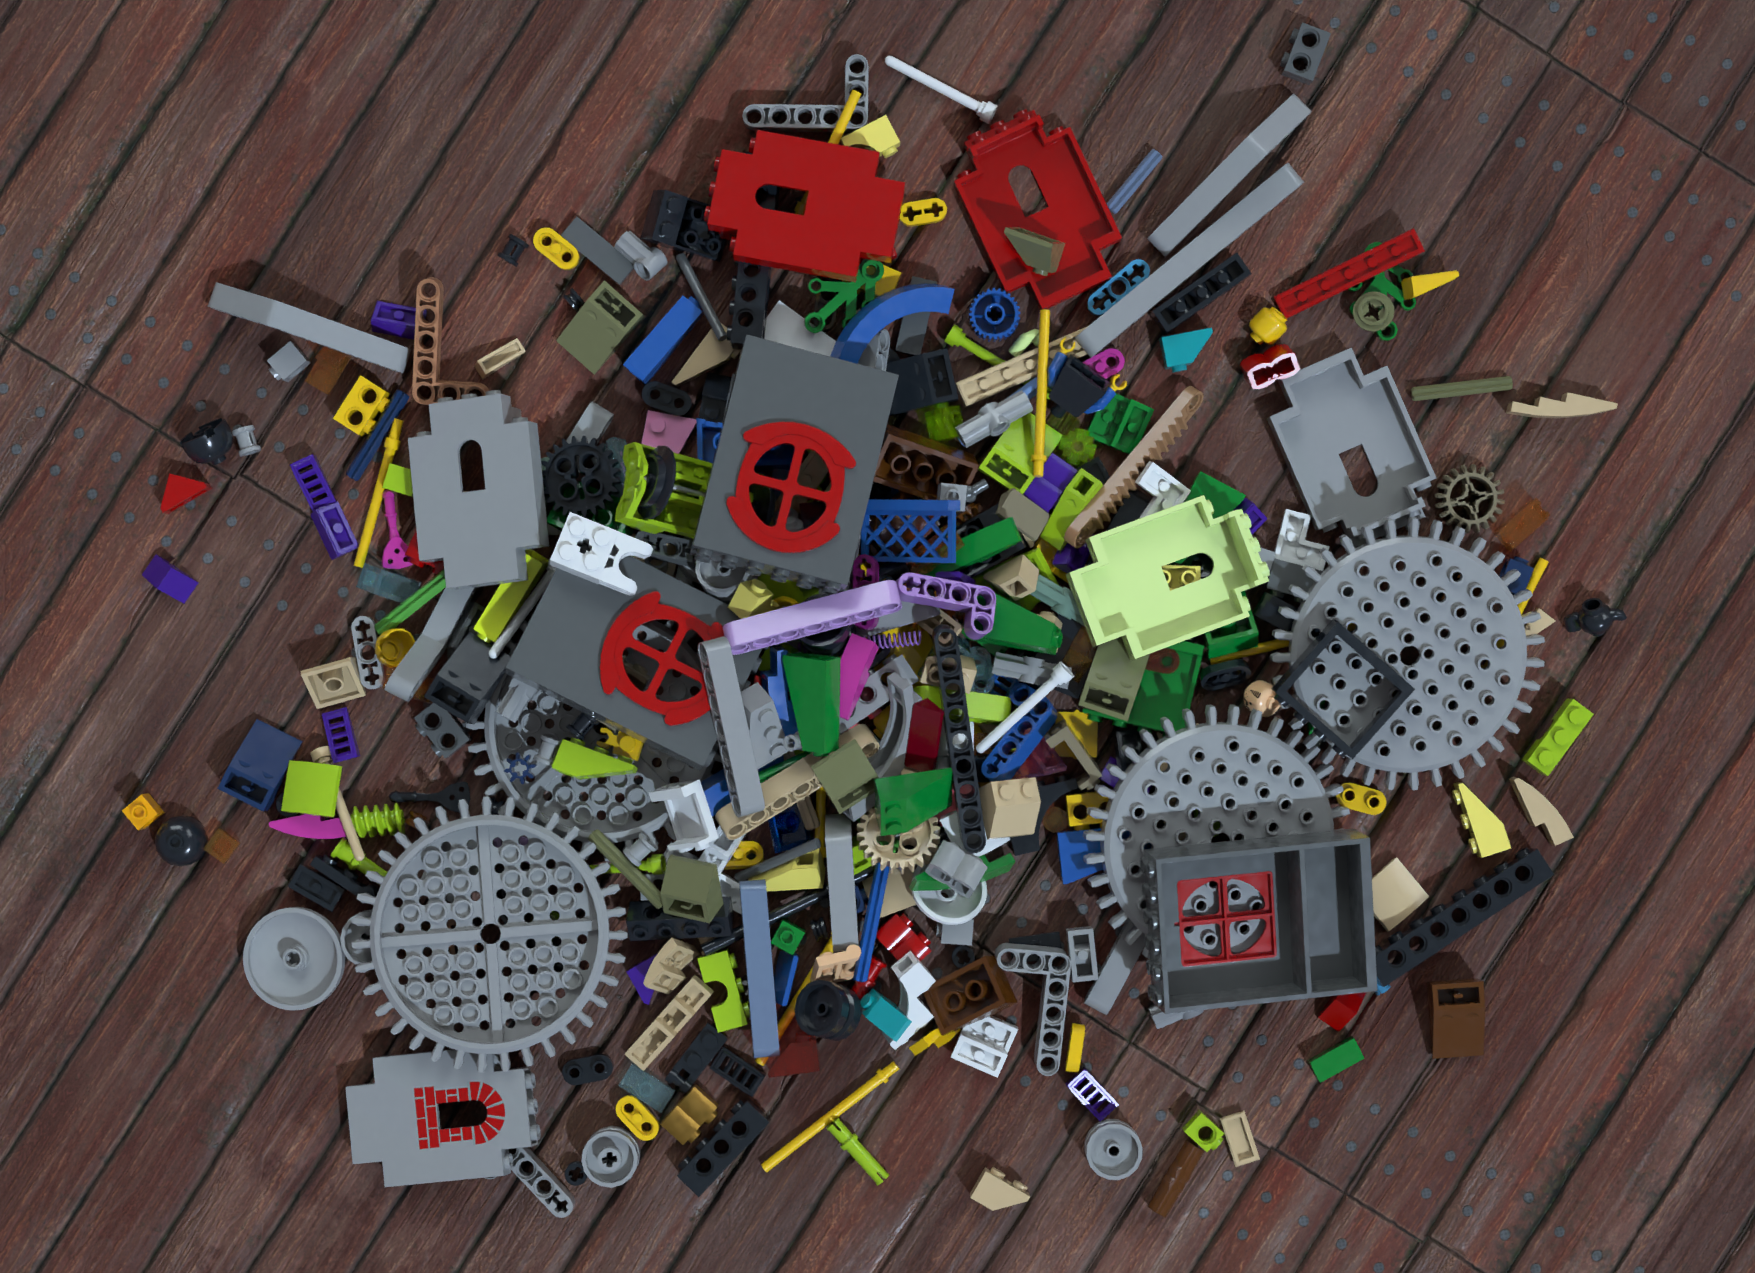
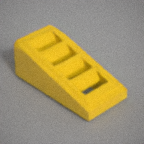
[1401,270,1459,300]

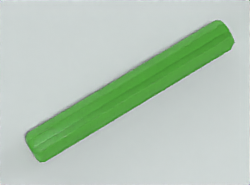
[375,569,446,635]

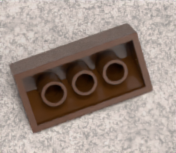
[873,424,980,500]

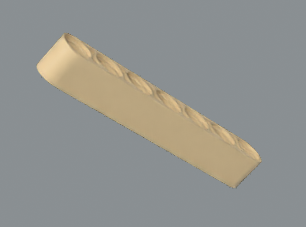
[715,724,880,840]

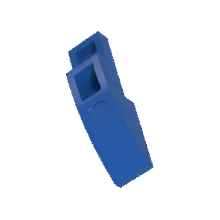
[760,644,798,744]

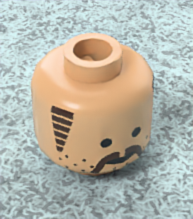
[1244,680,1280,717]

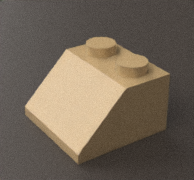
[979,777,1041,840]

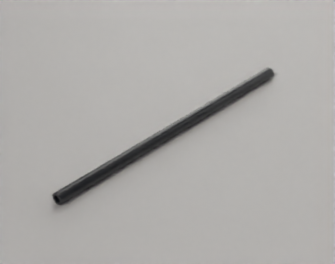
[701,828,949,956]

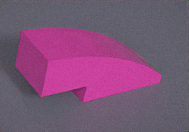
[839,633,879,721]
[269,814,347,839]

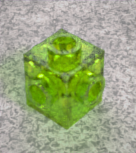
[924,402,963,442]
[1058,427,1097,466]

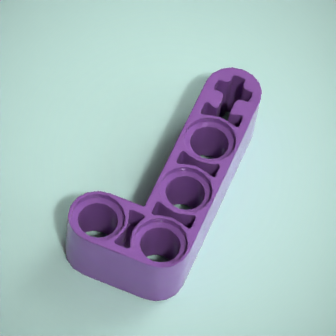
[896,573,996,640]

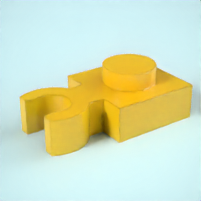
[596,728,643,762]

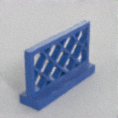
[861,499,960,563]

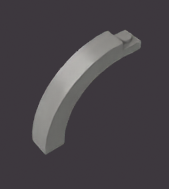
[843,672,922,822]

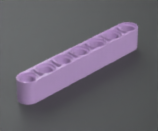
[723,580,902,655]

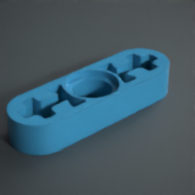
[1087,259,1150,316]

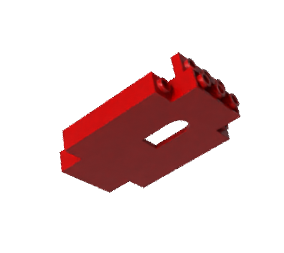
[954,109,1122,310]
[704,130,905,283]

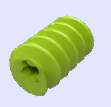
[350,803,405,838]

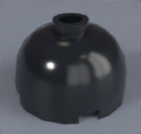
[179,418,233,465]
[155,815,208,867]

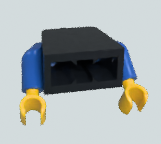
[1047,337,1127,418]

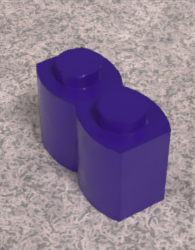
[1023,453,1077,512]

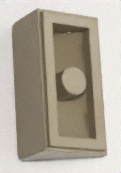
[996,488,1050,541]

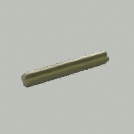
[1411,376,1513,401]
[588,829,663,909]

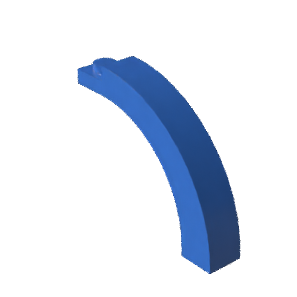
[830,284,955,364]

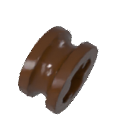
[405,810,431,830]

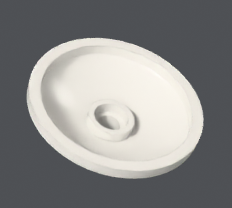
[911,865,987,925]

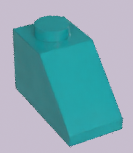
[1160,328,1213,373]
[860,988,912,1042]

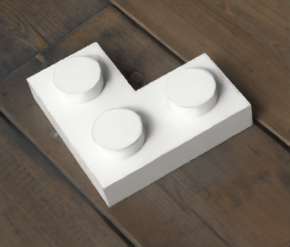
[1135,461,1191,518]
[1274,509,1330,571]

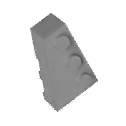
[741,682,788,770]

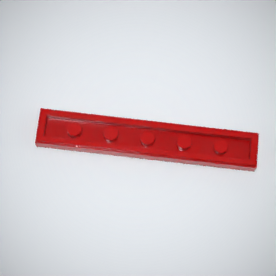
[1274,228,1425,319]

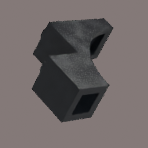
[1011,774,1078,856]

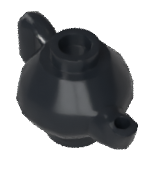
[1564,598,1627,637]

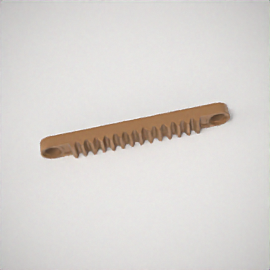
[1064,386,1204,548]

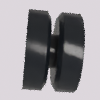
[799,593,856,657]
[795,980,862,1041]

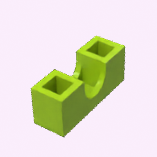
[1522,698,1594,776]
[697,948,750,1033]

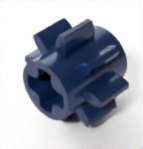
[504,752,537,784]

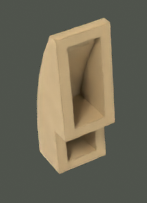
[1509,777,1574,846]

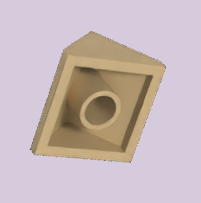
[301,657,366,709]

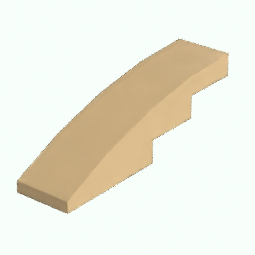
[1506,392,1618,418]
[625,975,714,1071]

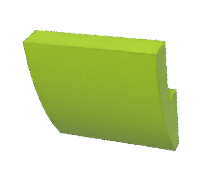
[281,760,342,817]

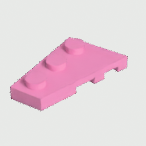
[641,410,697,454]

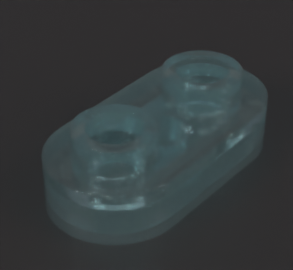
[965,646,995,694]

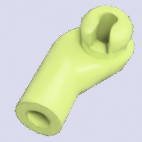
[1008,329,1039,357]

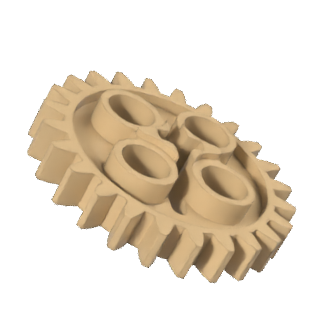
[857,805,940,874]

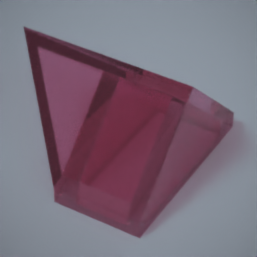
[1011,737,1067,780]

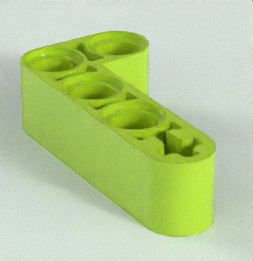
[913,686,1011,726]

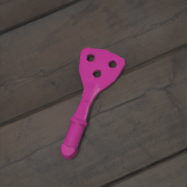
[381,489,413,569]

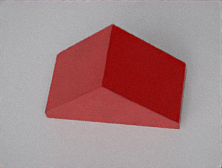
[160,473,212,514]
[1317,992,1366,1032]

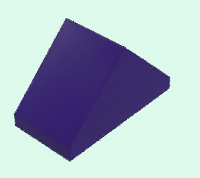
[142,554,199,604]
[626,952,659,1005]

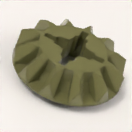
[1353,292,1394,333]

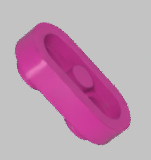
[1082,348,1125,379]

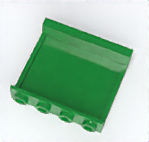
[1082,641,1204,737]

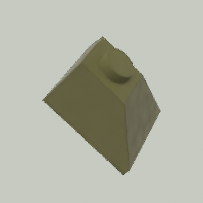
[1004,227,1065,276]

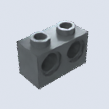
[1280,22,1331,86]
[414,703,472,758]

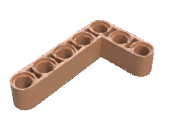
[412,277,489,405]

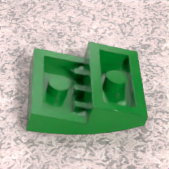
[1084,393,1154,455]

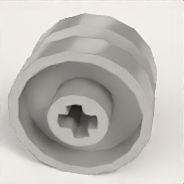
[695,560,758,605]
[340,909,401,965]
[1084,1119,1142,1180]
[581,1126,641,1188]

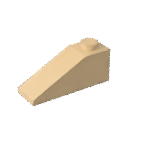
[672,323,741,387]

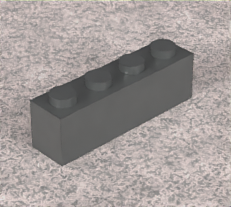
[1263,558,1369,612]

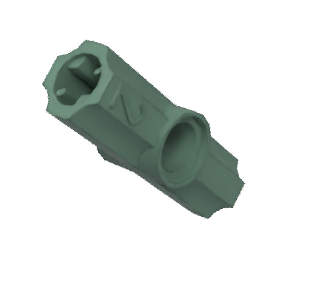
[1030,574,1085,627]

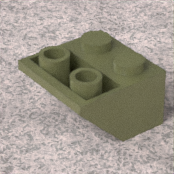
[811,739,879,814]
[660,855,724,923]

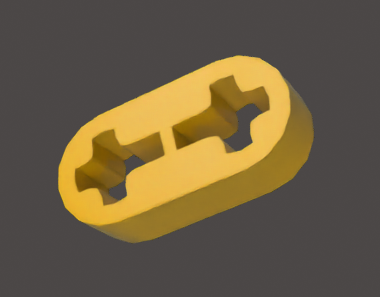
[900,198,947,227]
[1065,1023,1085,1073]

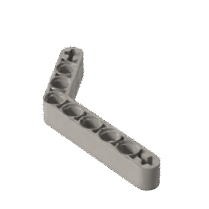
[1147,94,1312,257]
[207,282,411,374]
[385,587,477,702]

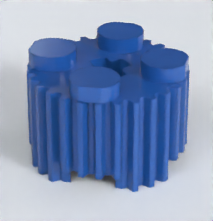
[968,288,1020,342]

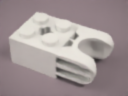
[550,512,653,596]

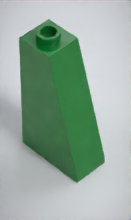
[1167,471,1246,566]
[961,584,1063,655]
[783,652,841,757]

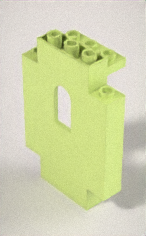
[1066,495,1270,661]

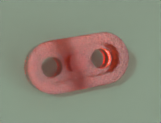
[1145,648,1180,674]

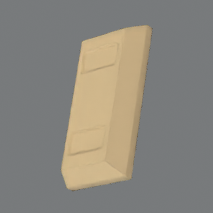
[1220,1110,1260,1167]

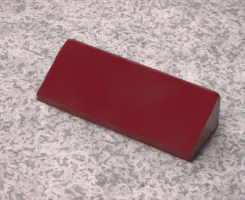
[904,698,944,772]

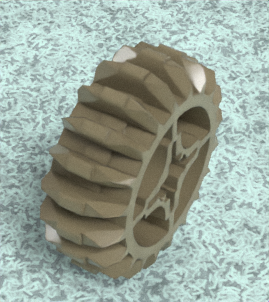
[1434,464,1505,534]

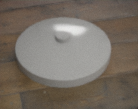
[243,907,345,1010]

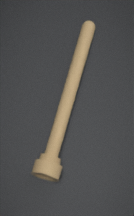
[310,746,365,861]

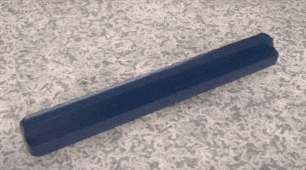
[346,390,409,481]

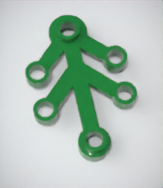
[1348,242,1416,341]
[804,259,884,333]

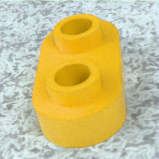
[533,228,580,270]
[1335,782,1386,815]
[724,841,764,870]
[616,1095,659,1141]

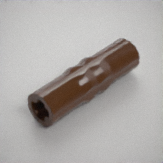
[1148,1140,1205,1217]

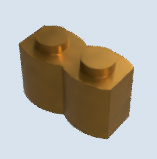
[660,1084,718,1145]

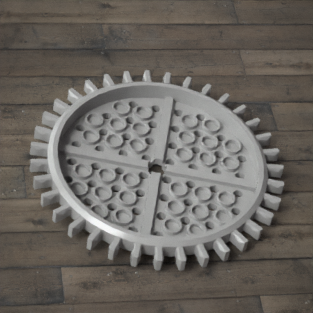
[1270,517,1545,790]
[466,606,722,861]
[1083,705,1350,959]
[352,796,628,1073]

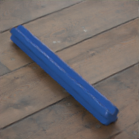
[853,862,890,982]

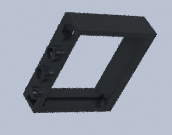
[1271,618,1415,760]

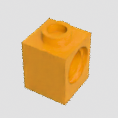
[122,793,165,830]

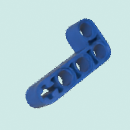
[981,683,1058,782]

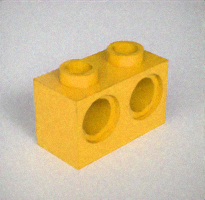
[333,375,390,437]
[1065,791,1109,830]

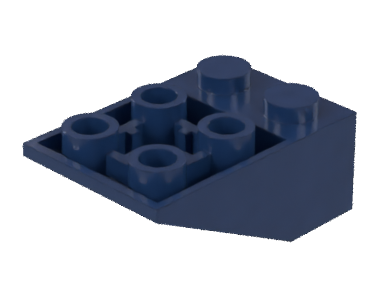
[217,719,303,812]

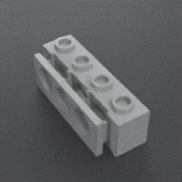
[839,654,919,735]

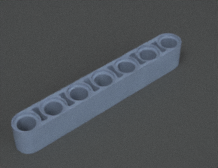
[739,879,780,1058]

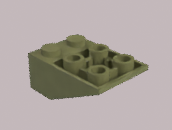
[556,280,645,375]
[1078,637,1150,721]

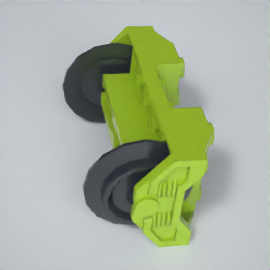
[615,442,775,538]

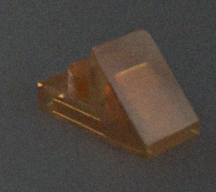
[305,346,352,395]
[1061,626,1098,683]

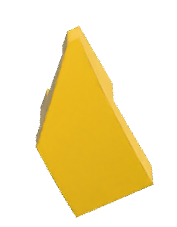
[909,1028,961,1056]

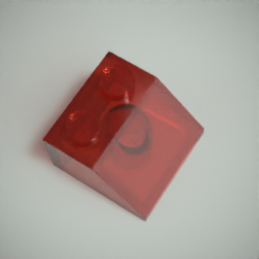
[768,1031,821,1078]

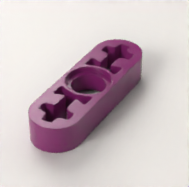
[853,554,879,630]

